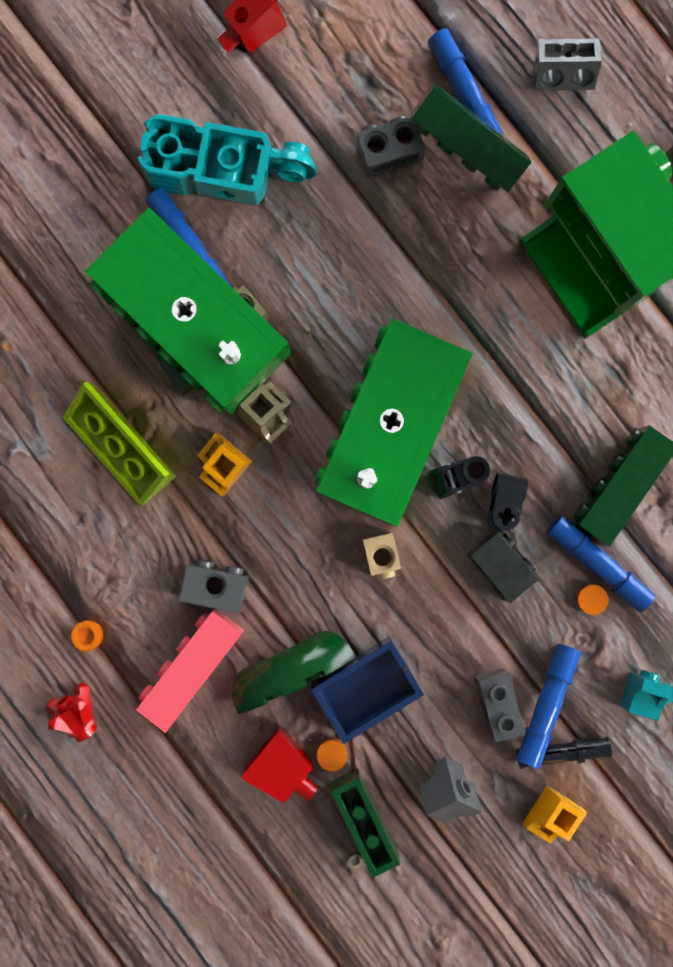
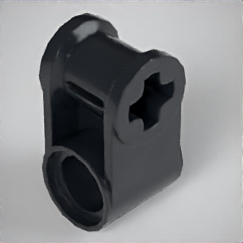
[429,456,491,499]
[487,472,528,533]

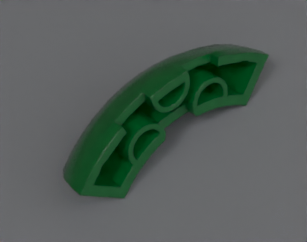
[232,631,356,714]

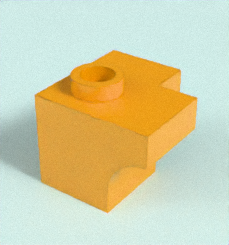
[197,432,252,496]
[522,785,587,844]

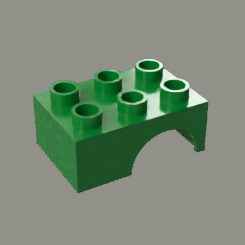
[519,130,673,339]

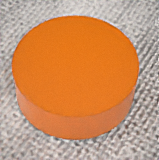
[576,584,609,615]
[70,620,103,652]
[317,738,347,771]

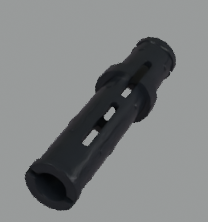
[516,737,612,769]

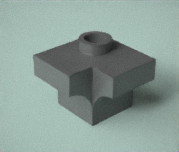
[419,757,482,823]

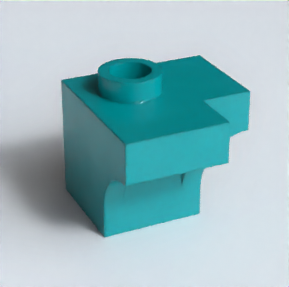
[620,669,673,721]

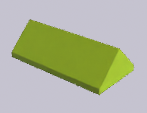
[62,381,176,507]

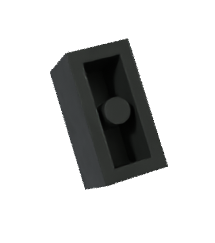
[467,532,538,603]

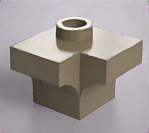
[238,381,291,446]

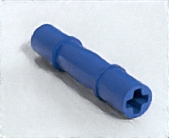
[427,29,504,135]
[145,188,232,287]
[546,515,656,613]
[516,644,581,770]

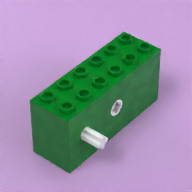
[85,207,291,415]
[313,318,473,527]

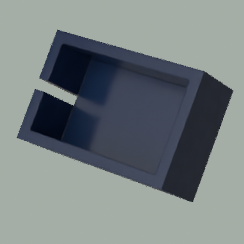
[311,636,424,744]

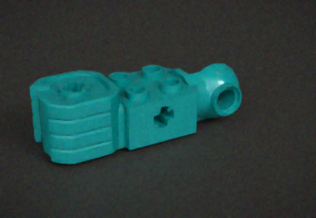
[136,114,317,206]

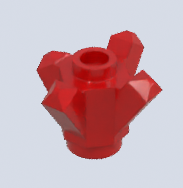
[46,683,97,742]

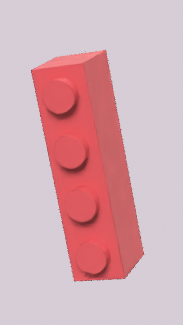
[136,609,244,733]

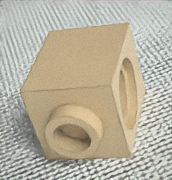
[362,533,401,580]

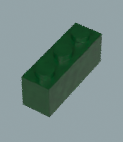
[331,768,400,878]

